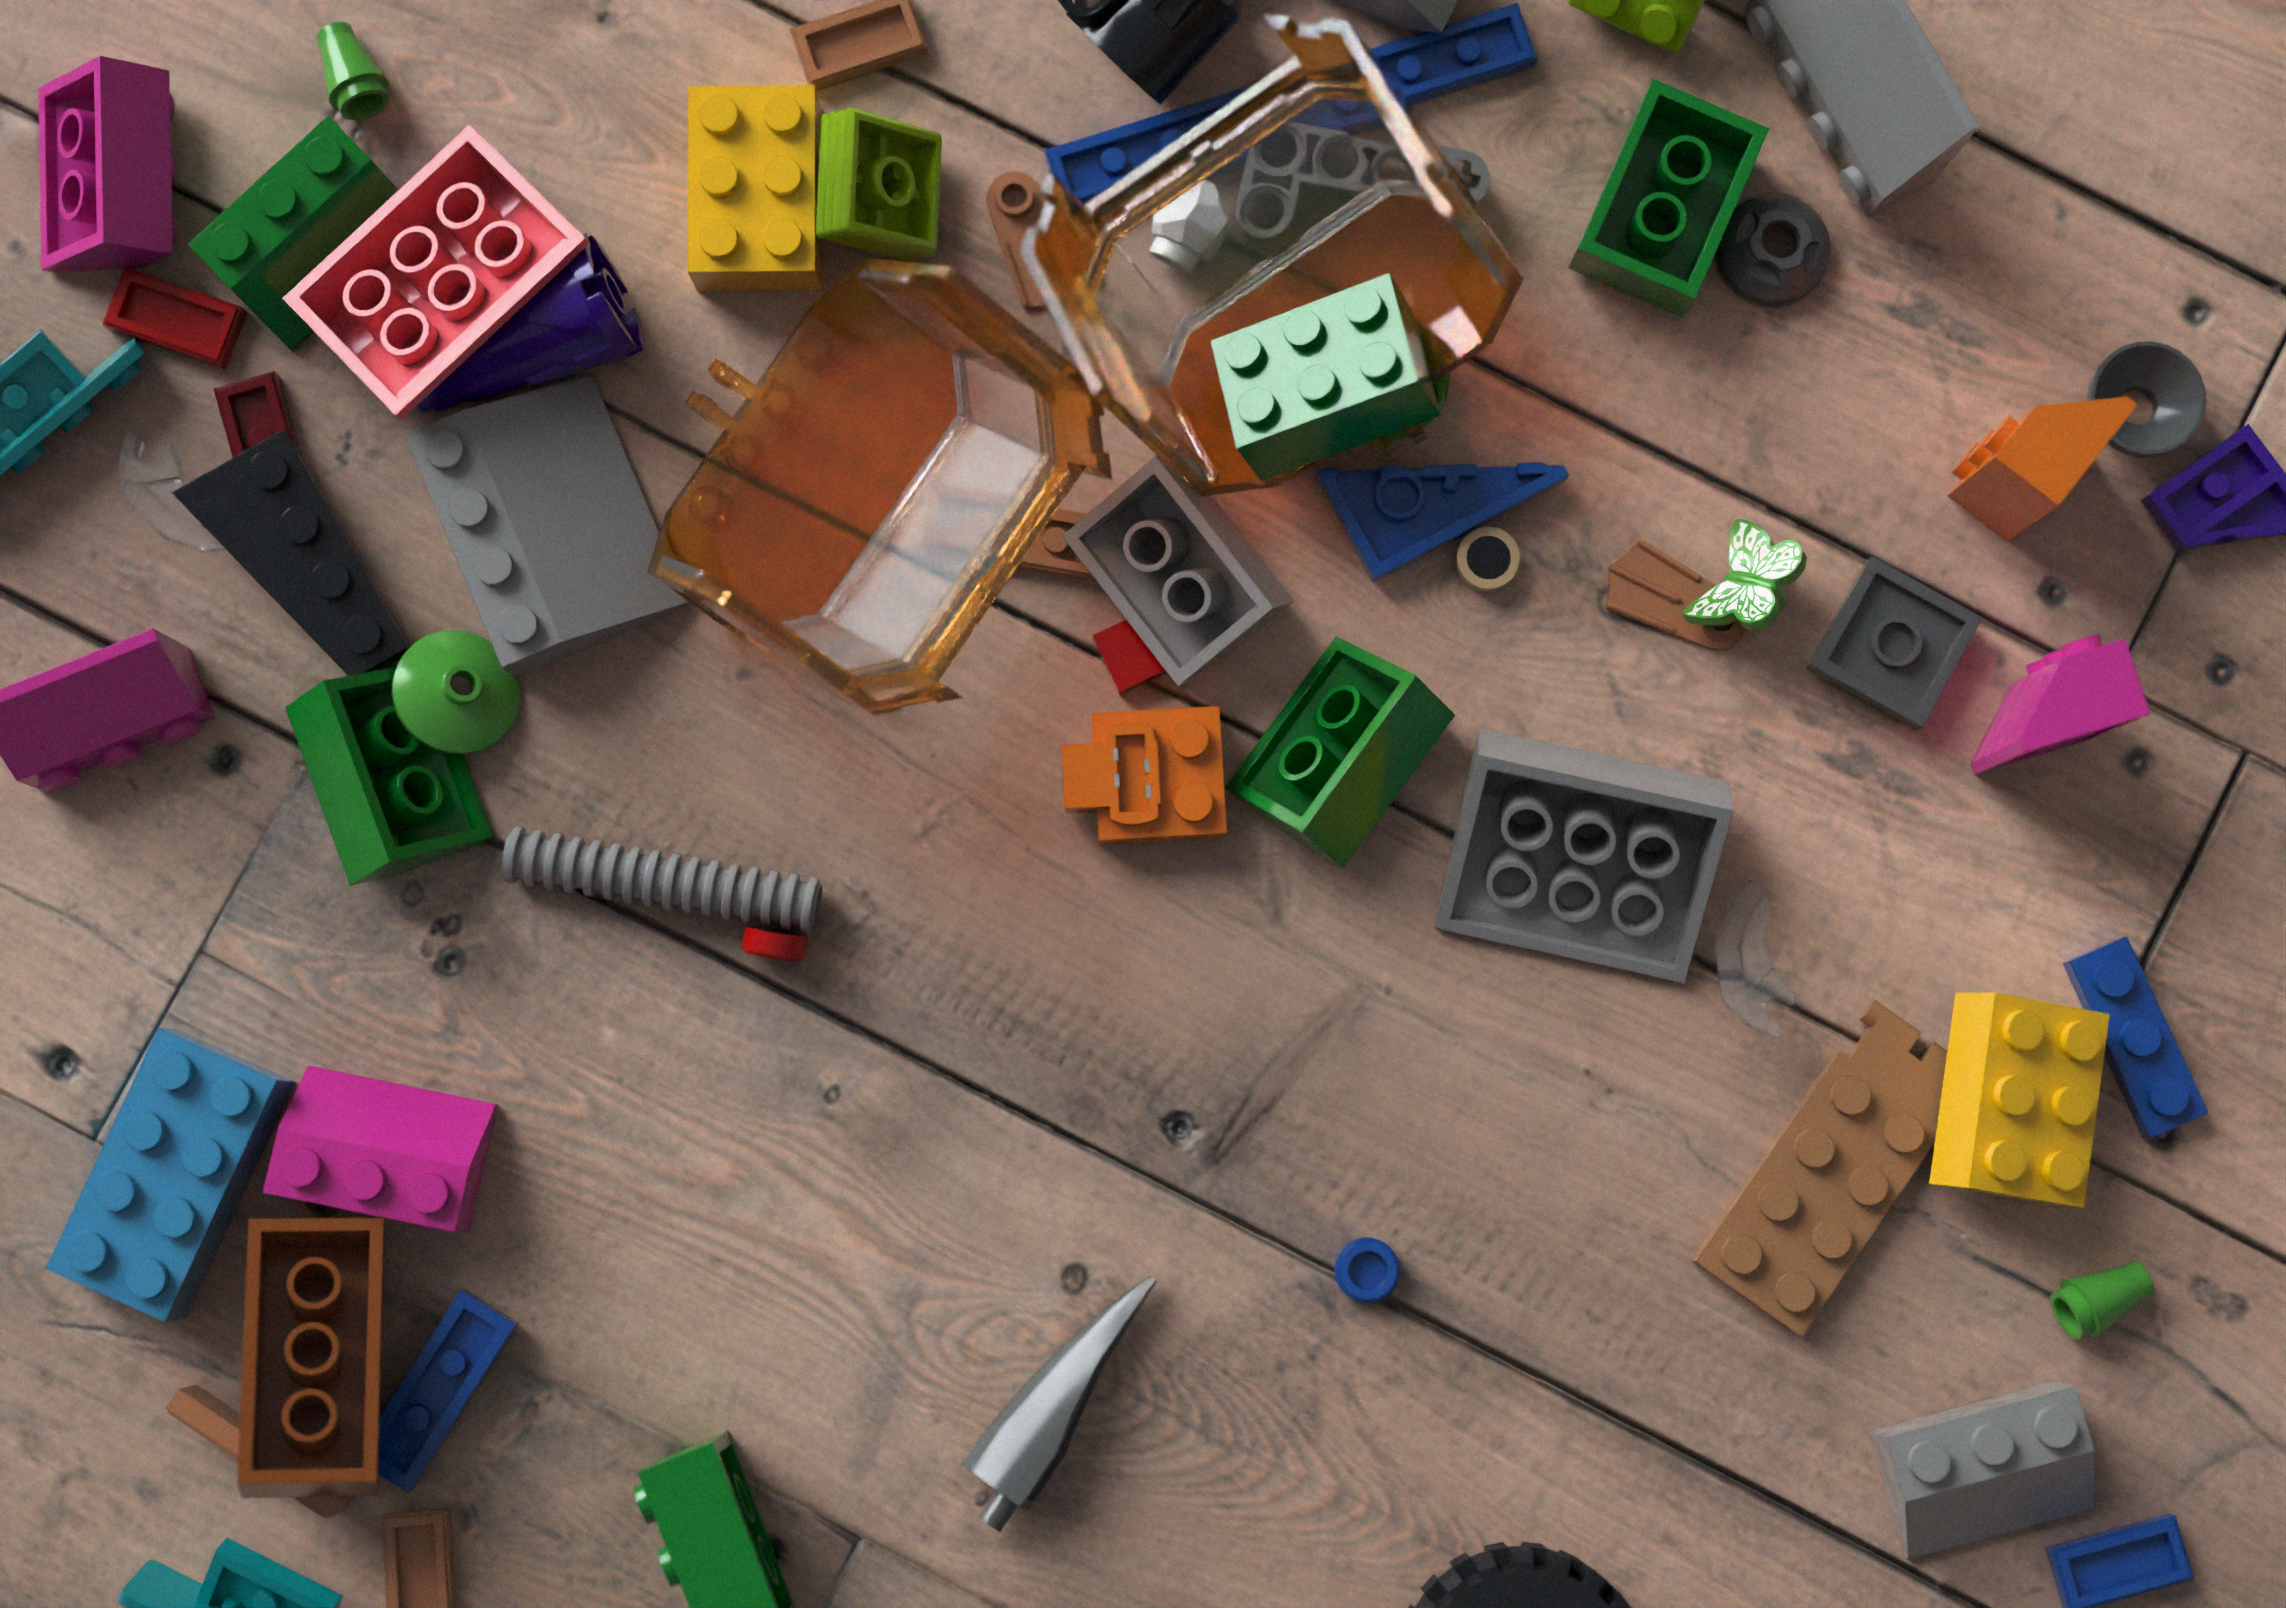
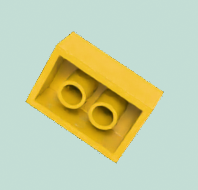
[688,85,822,291]
[1929,992,2110,1208]

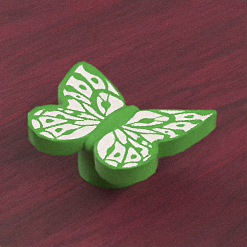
[1682,519,1807,630]

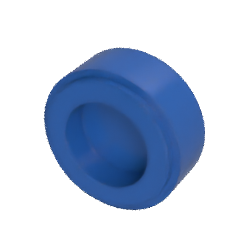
[1334,1237,1400,1303]

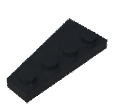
[171,430,410,676]

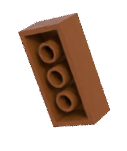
[237,1218,385,1498]

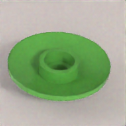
[392,630,520,755]

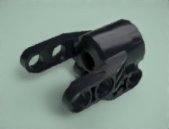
[1058,0,1241,104]

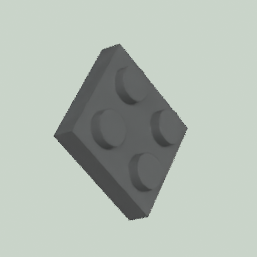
[1806,556,1983,730]

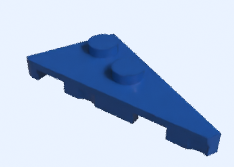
[1315,462,1569,583]

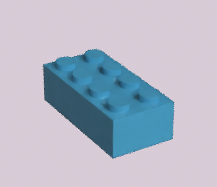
[46,1028,295,1322]

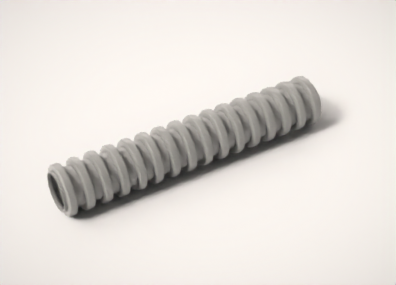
[502,826,823,934]

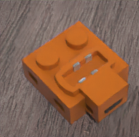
[1061,706,1227,845]

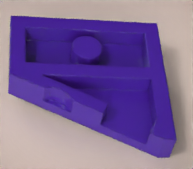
[2140,424,2286,551]

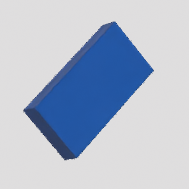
[2045,1513,2194,1608]

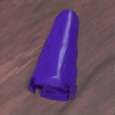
[416,233,645,413]

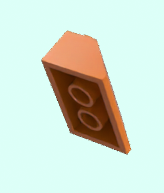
[1947,396,2138,542]

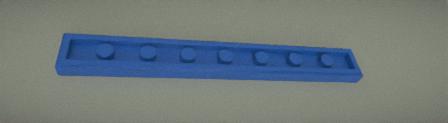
[1044,3,1537,214]

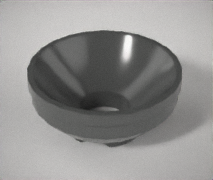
[1715,193,1830,308]
[2087,341,2206,457]

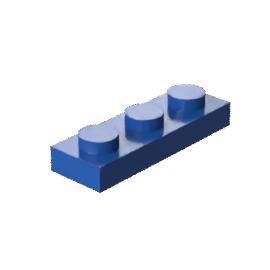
[2062,936,2208,1139]
[379,1289,519,1493]

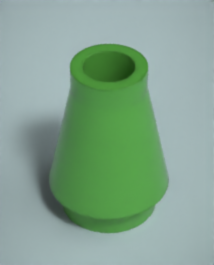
[316,22,389,120]
[2051,1261,2154,1340]

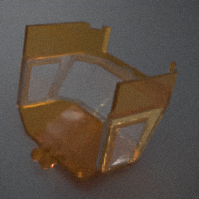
[1019,14,1524,496]
[647,258,1112,716]

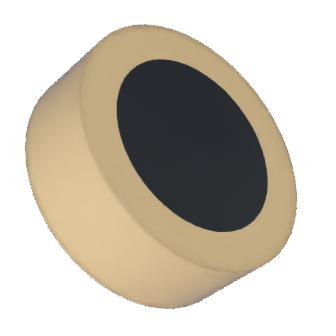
[1455,526,1520,592]

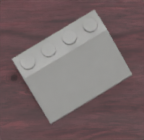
[1746,0,1980,217]
[405,375,690,678]
[1435,728,1733,983]

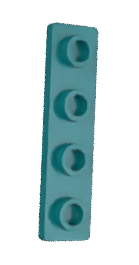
[0,329,145,476]
[118,1537,343,1608]

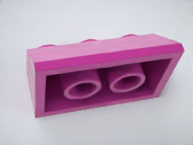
[38,56,177,272]
[0,628,215,792]
[1970,634,2151,775]
[263,1066,498,1232]

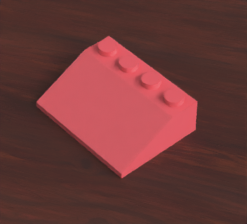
[283,125,590,421]

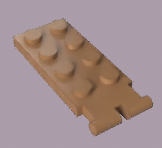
[1691,999,1947,1337]

